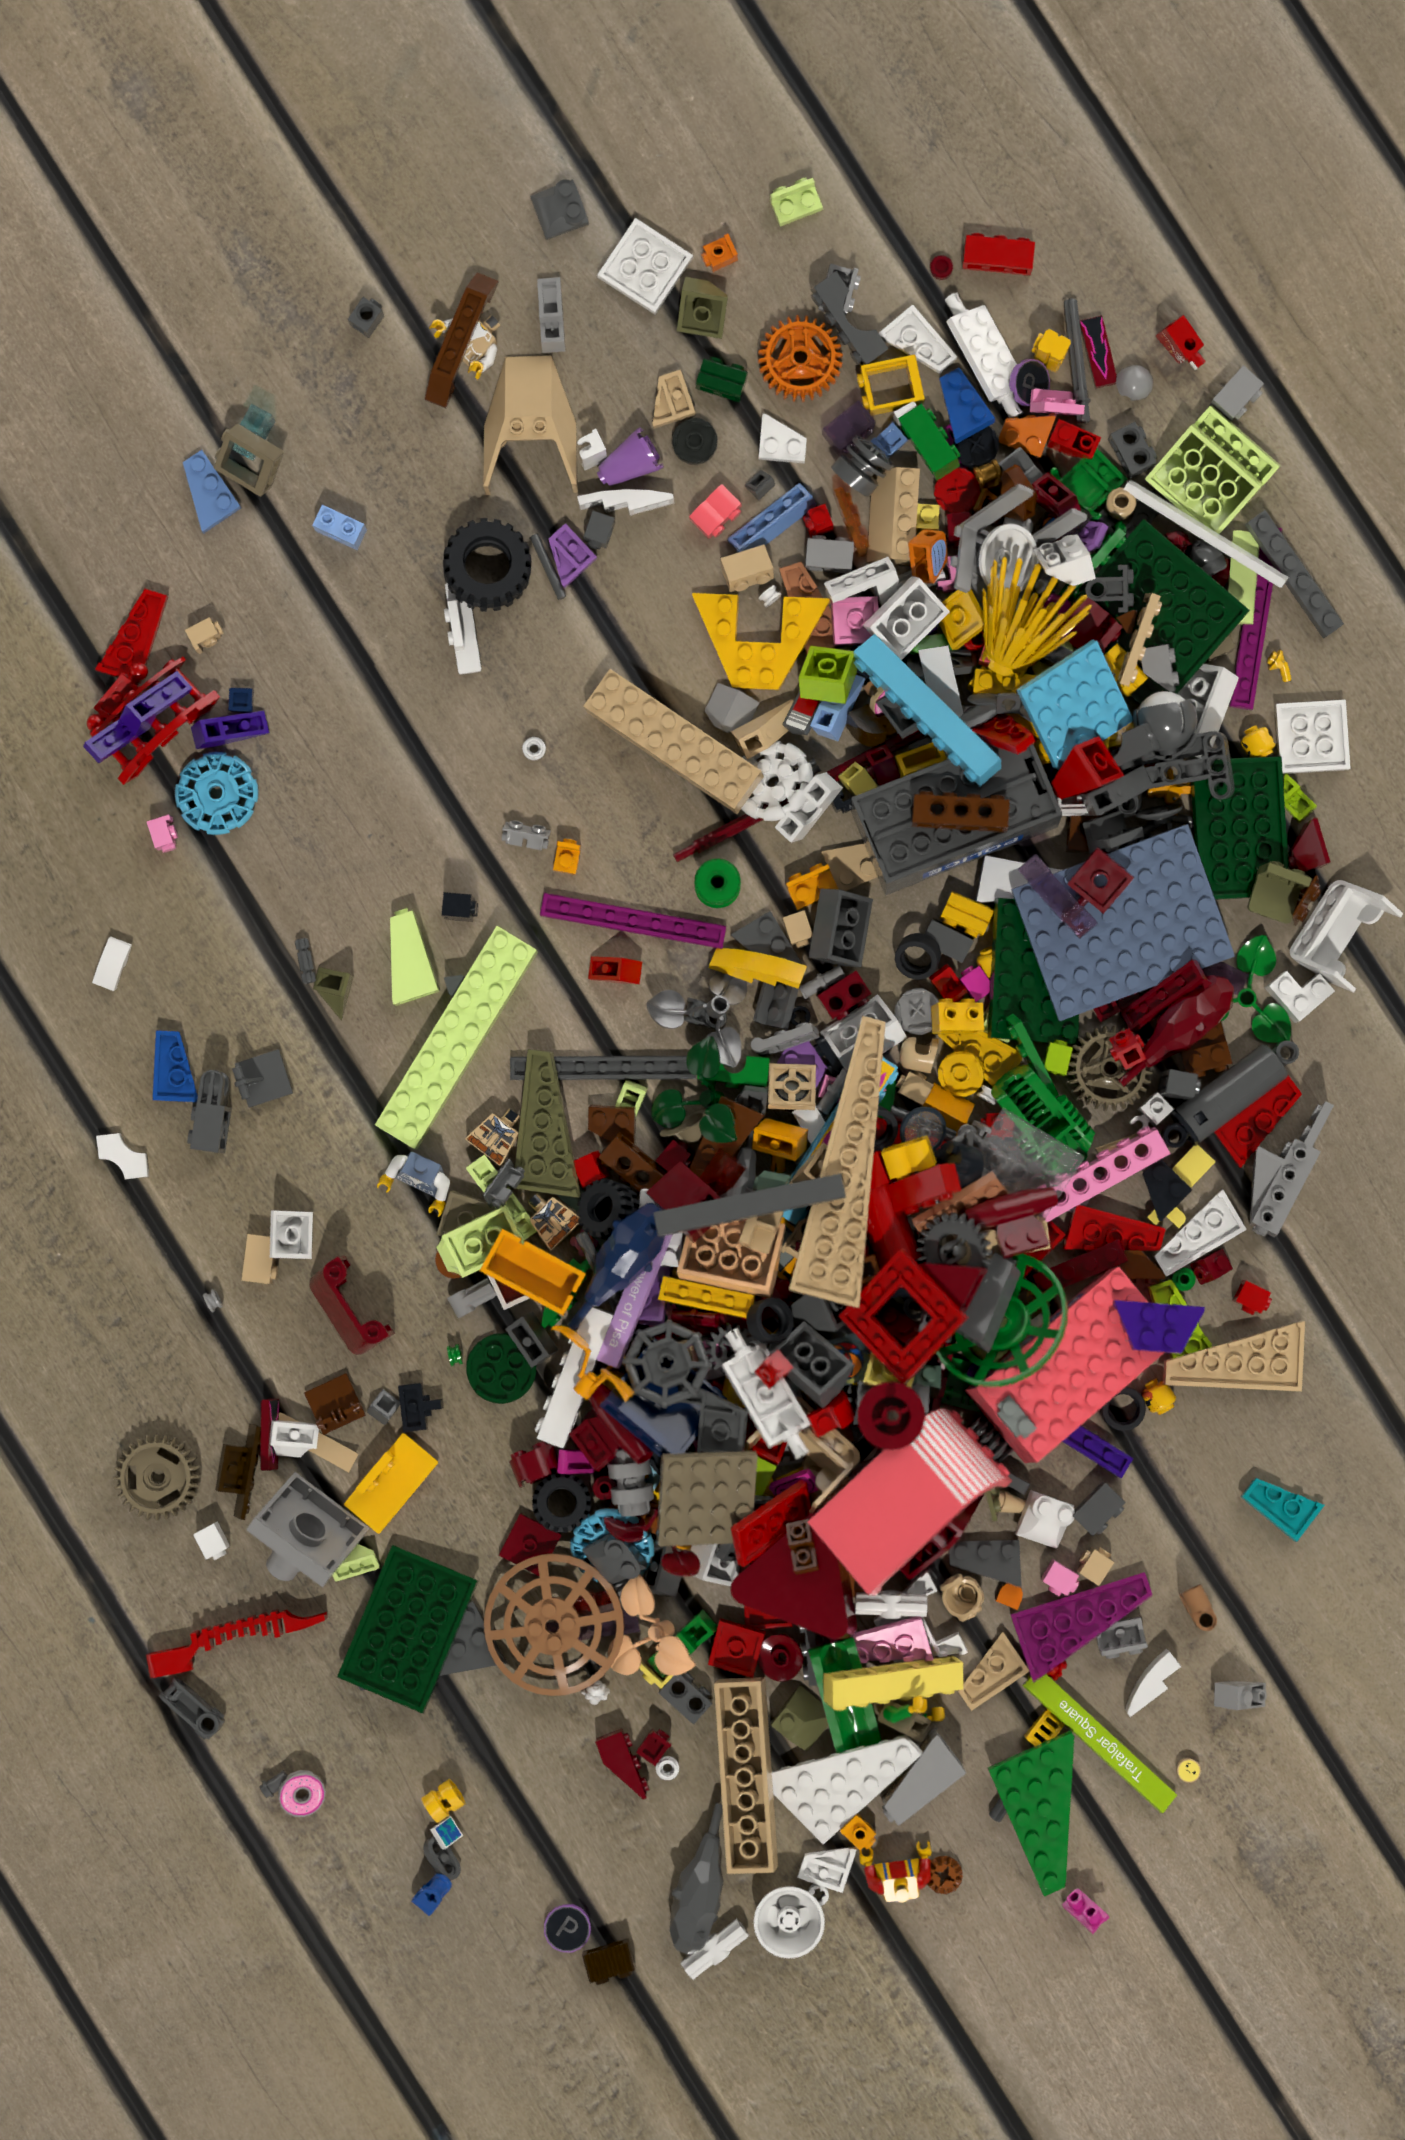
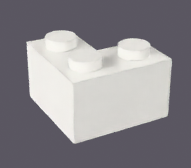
[1265,971,1335,1023]

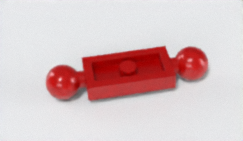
[86,662,148,731]

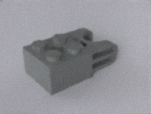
[187,1070,232,1154]

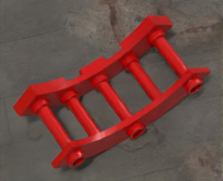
[90,657,220,785]

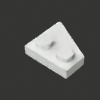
[759,414,807,463]
[797,1847,857,1893]

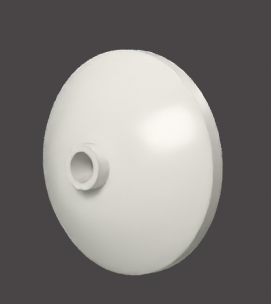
[979,524,1038,595]

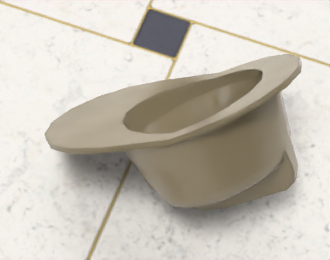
[659,1108,708,1145]

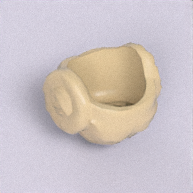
[940,1574,984,1622]

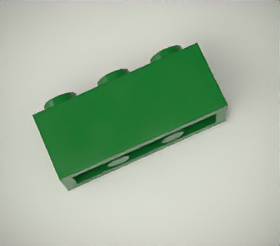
[898,403,960,481]

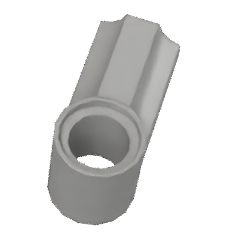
[447,1278,497,1319]

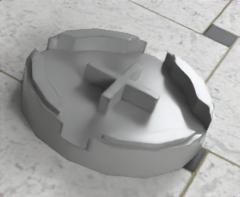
[895,988,939,1035]

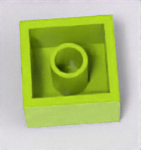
[799,646,857,704]

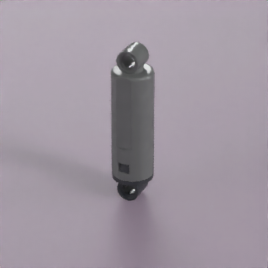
[1160,1041,1299,1148]

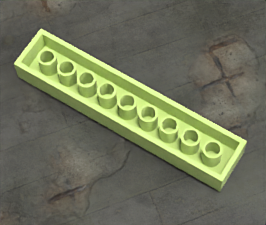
[375,926,538,1150]

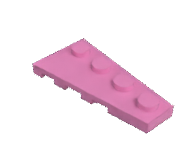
[830,1616,934,1663]

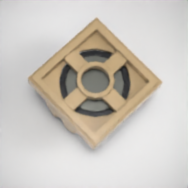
[768,1063,816,1112]

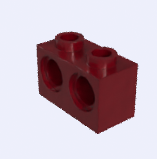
[817,970,872,1021]

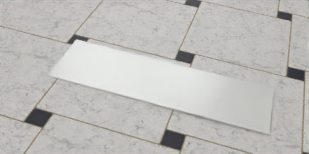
[918,646,963,759]

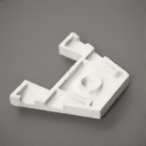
[874,1570,968,1663]

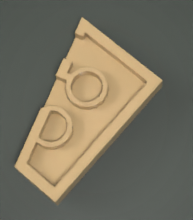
[958,1632,1029,1711]

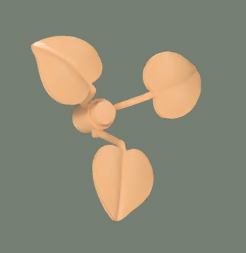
[607,1574,696,1676]

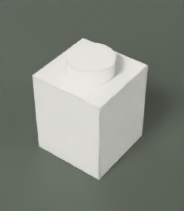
[193,1521,230,1560]

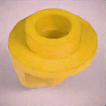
[1266,650,1292,682]

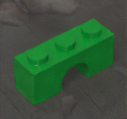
[697,1056,770,1088]

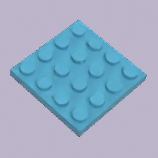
[1017,640,1133,770]

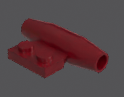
[963,1187,1058,1259]
[569,1383,653,1471]

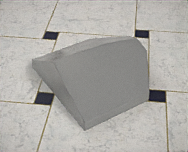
[705,683,760,733]

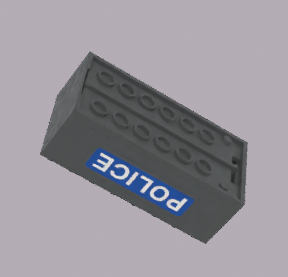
[851,728,1063,896]

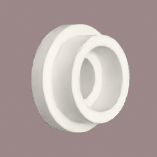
[522,737,546,760]
[656,1756,679,1780]

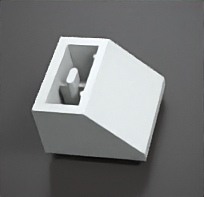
[1033,534,1096,586]

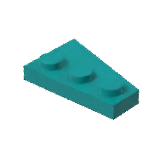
[1240,1478,1325,1542]

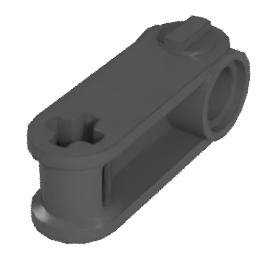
[159,1676,225,1740]

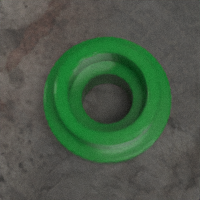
[1172,1268,1196,1291]

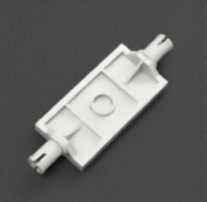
[945,292,1023,418]
[721,1328,811,1459]

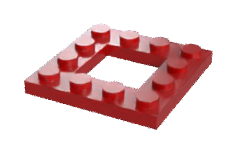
[839,1249,968,1385]

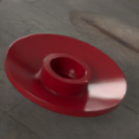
[758,1634,803,1682]

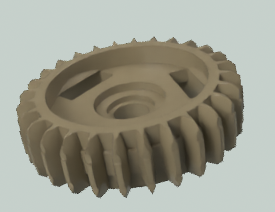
[1067,1026,1153,1111]
[113,1433,201,1521]

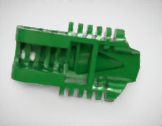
[991,1065,1095,1175]

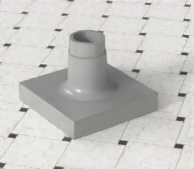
[246,1472,369,1588]

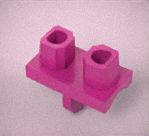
[1062,1888,1109,1934]

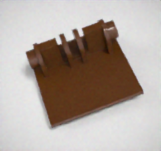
[1292,875,1321,926]
[304,1373,366,1435]

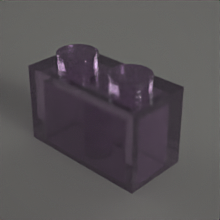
[822,400,876,455]

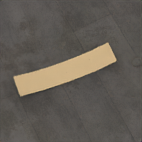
[279,1412,358,1473]

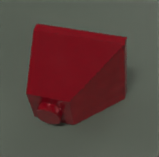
[1288,818,1331,872]

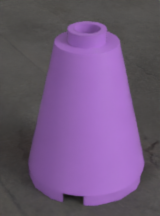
[597,427,664,486]

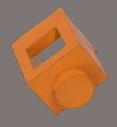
[701,234,738,272]

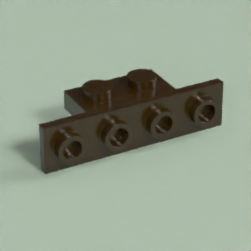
[215,1423,261,1520]

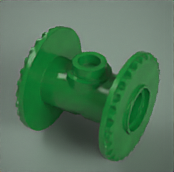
[694,858,741,909]

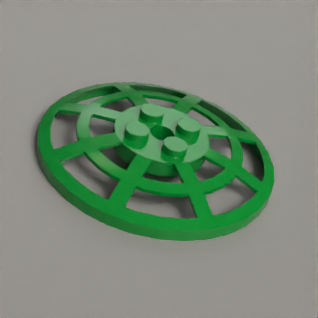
[936,1254,1068,1387]

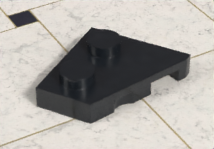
[1142,1159,1192,1222]

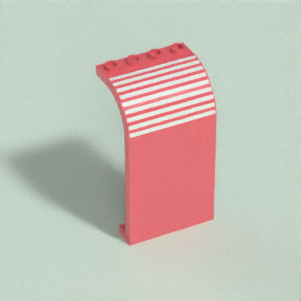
[808,1408,1012,1595]

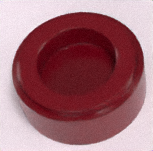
[930,255,953,280]

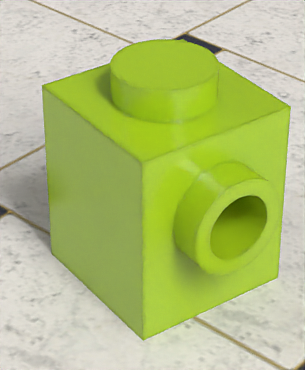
[1043,1040,1073,1077]

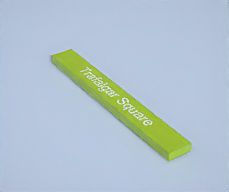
[1022,1674,1177,1813]

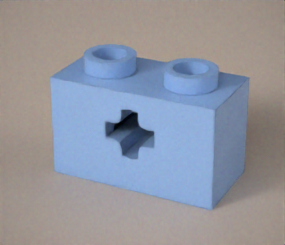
[312,505,367,550]

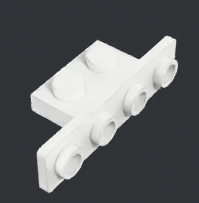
[444,583,481,675]

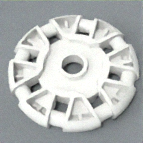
[741,741,813,821]

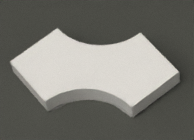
[96,1133,149,1179]

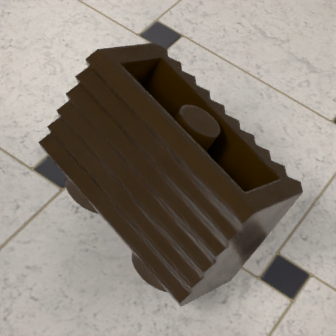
[582,1939,636,1985]

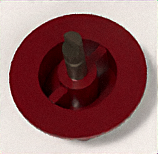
[857,1382,925,1450]

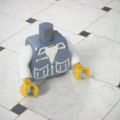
[377,1152,450,1217]

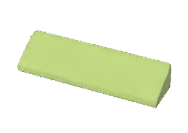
[1228,530,1259,624]

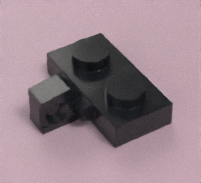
[398,1383,443,1432]

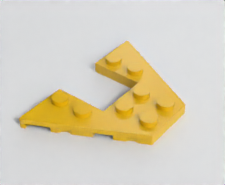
[692,593,831,690]

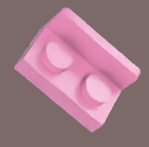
[1030,389,1085,416]

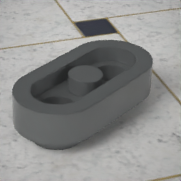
[423,1837,461,1881]

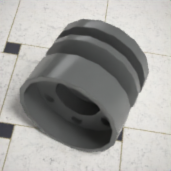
[831,435,894,497]

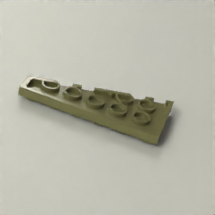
[515,1049,581,1198]

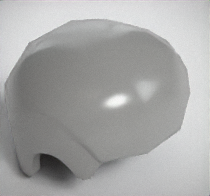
[1116,365,1153,401]

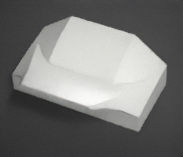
[269,1420,319,1457]

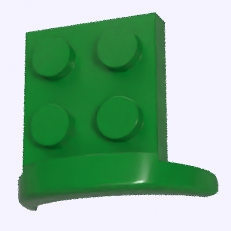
[1050,449,1127,521]

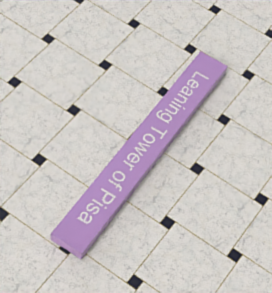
[596,1234,673,1369]

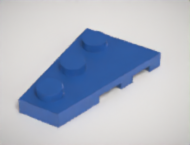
[939,367,995,444]
[153,1030,198,1102]

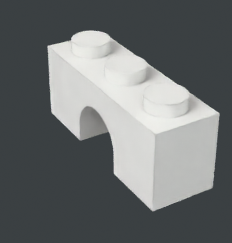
[775,772,843,843]

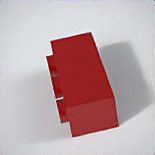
[962,233,1035,276]
[888,1163,962,1215]

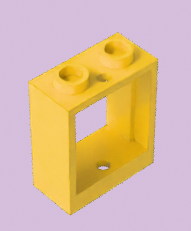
[857,354,925,416]

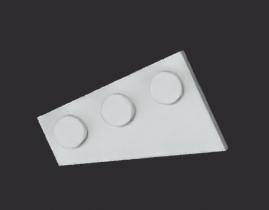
[879,305,957,374]

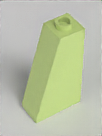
[390,908,440,1006]

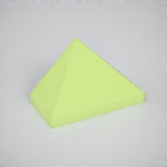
[333,1544,380,1582]

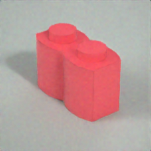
[689,484,742,539]

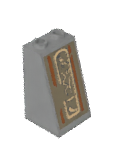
[882,1728,966,1826]

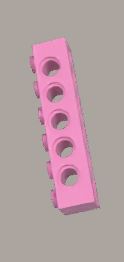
[1037,1126,1171,1222]

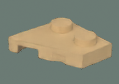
[652,369,696,429]

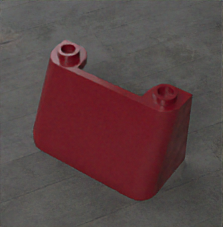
[309,1255,395,1355]

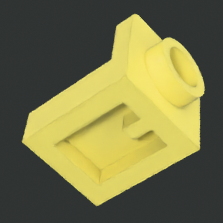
[916,504,939,533]

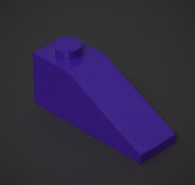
[191,711,269,749]

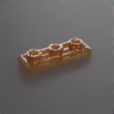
[833,487,870,558]

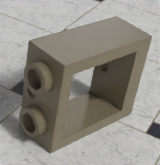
[214,423,284,497]

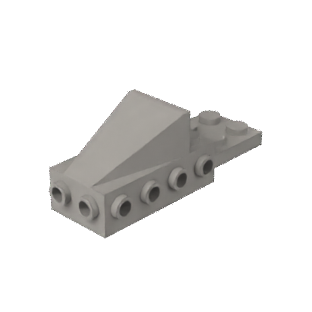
[1249,1101,1334,1237]

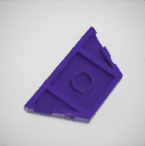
[1113,1300,1205,1354]

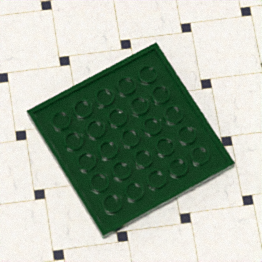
[1071,519,1250,704]

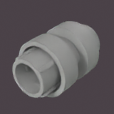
[608,1448,654,1516]

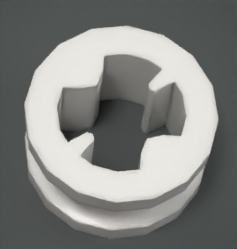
[759,585,782,607]
[977,1085,996,1105]
[807,1884,829,1906]

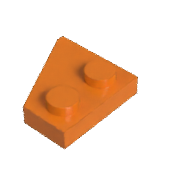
[998,413,1057,458]

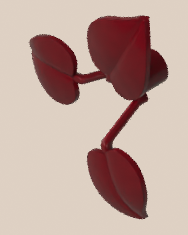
[604,1508,700,1576]

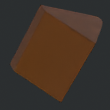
[1117,610,1139,634]

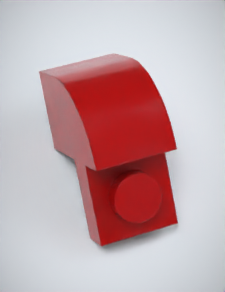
[806,1390,855,1438]

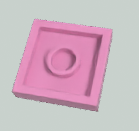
[831,596,879,646]

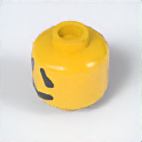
[1241,725,1275,758]

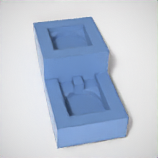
[870,422,909,458]

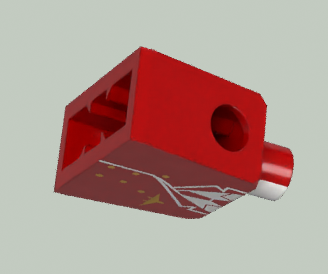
[1156,315,1206,370]

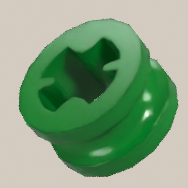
[447,1344,463,1367]

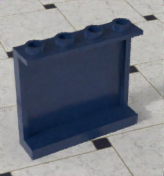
[599,1338,727,1458]

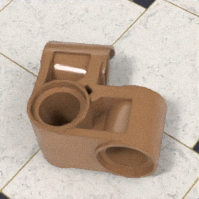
[1179,1584,1217,1631]

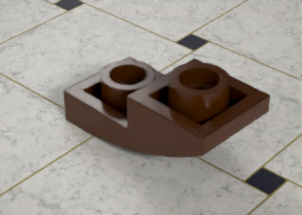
[786,1519,819,1575]

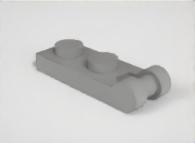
[751,1022,820,1057]

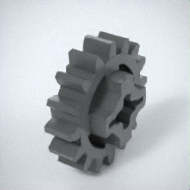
[705,1322,756,1374]

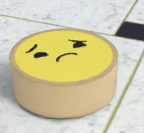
[1176,1758,1201,1783]

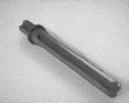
[1064,299,1091,424]

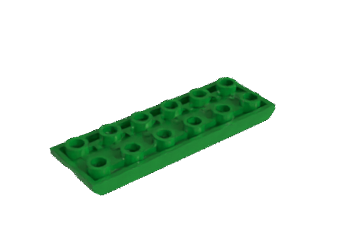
[808,1636,882,1753]

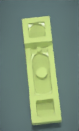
[466,1154,537,1240]

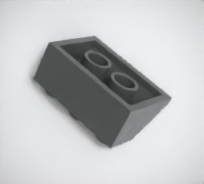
[770,1321,854,1408]

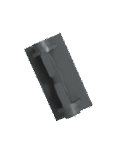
[483,1159,525,1208]

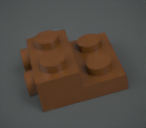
[1180,1021,1232,1077]

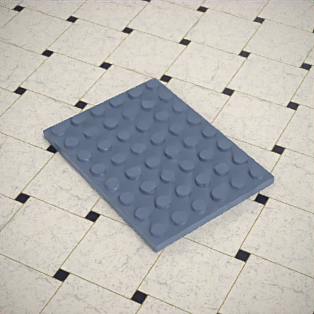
[1011,824,1235,1021]

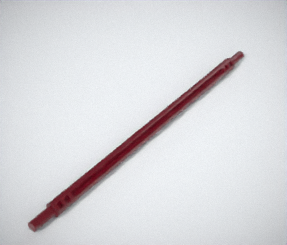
[673,730,927,862]

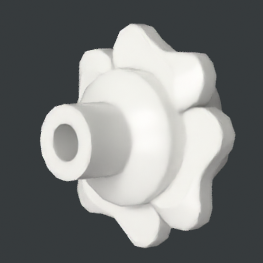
[581,1680,610,1705]

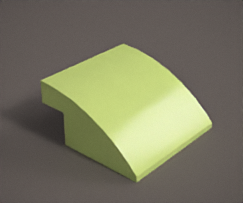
[1145,405,1281,534]

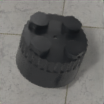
[933,1140,984,1190]

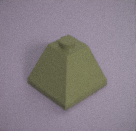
[677,277,728,339]
[770,1685,828,1751]

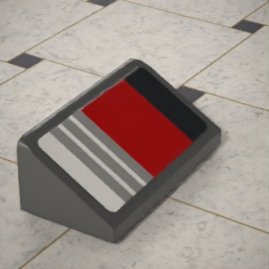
[783,691,822,735]

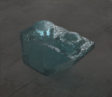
[233,404,276,461]

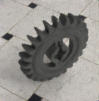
[916,1212,993,1272]

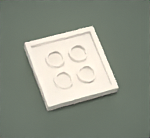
[597,218,693,314]
[1275,700,1350,774]

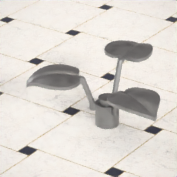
[646,971,747,1068]

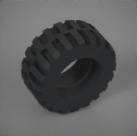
[443,518,532,612]

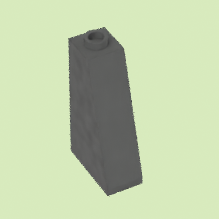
[956,1252,1021,1352]

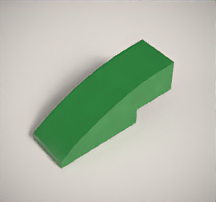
[647,1609,718,1678]

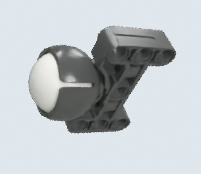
[1111,691,1235,814]

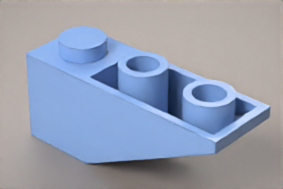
[810,675,865,741]

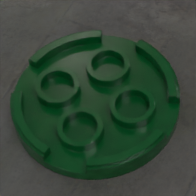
[466,1333,537,1404]

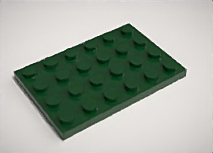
[1191,756,1289,900]
[988,898,1079,1045]
[337,1545,479,1714]

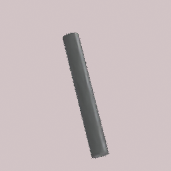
[530,533,566,600]

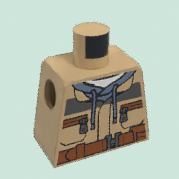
[466,1108,520,1167]
[527,1193,580,1250]

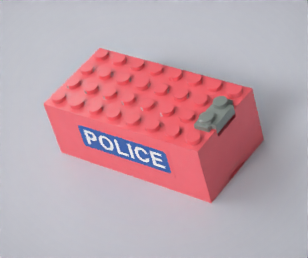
[964,1266,1164,1463]

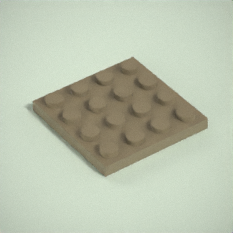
[656,1451,758,1547]

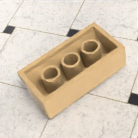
[867,467,920,566]

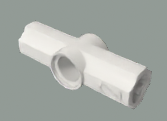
[855,1590,927,1619]
[681,1918,749,1979]

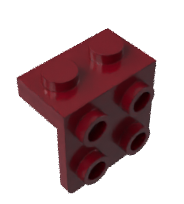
[1056,594,1123,654]

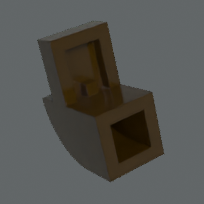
[846,704,896,747]

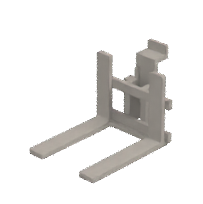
[950,484,1087,614]

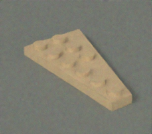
[1163,1321,1305,1391]

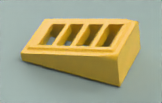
[1024,1708,1065,1746]

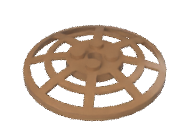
[484,1553,625,1696]

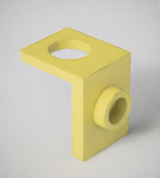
[639,1661,673,1689]

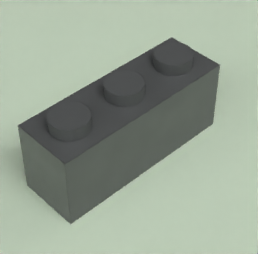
[1157,1069,1201,1101]

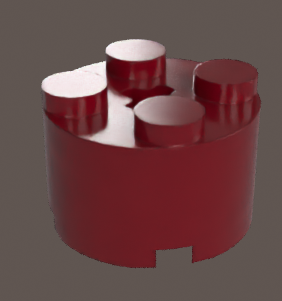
[509,1441,558,1488]

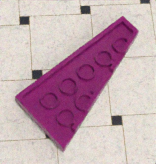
[1011,1572,1153,1683]

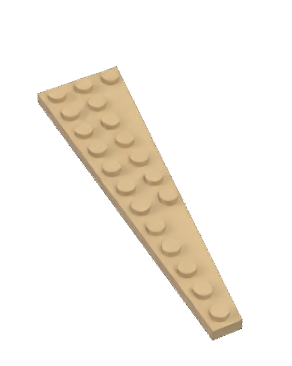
[789,1016,886,1308]

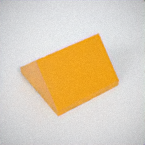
[917,1083,975,1137]

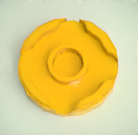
[938,1050,985,1097]

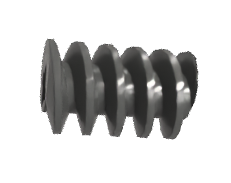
[966,1413,1013,1464]

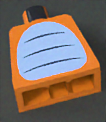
[908,529,948,584]

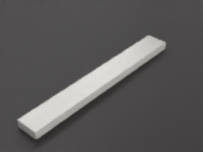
[1124,480,1289,587]

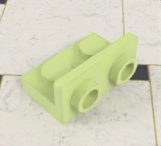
[770,178,823,226]

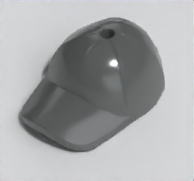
[1188,539,1227,577]

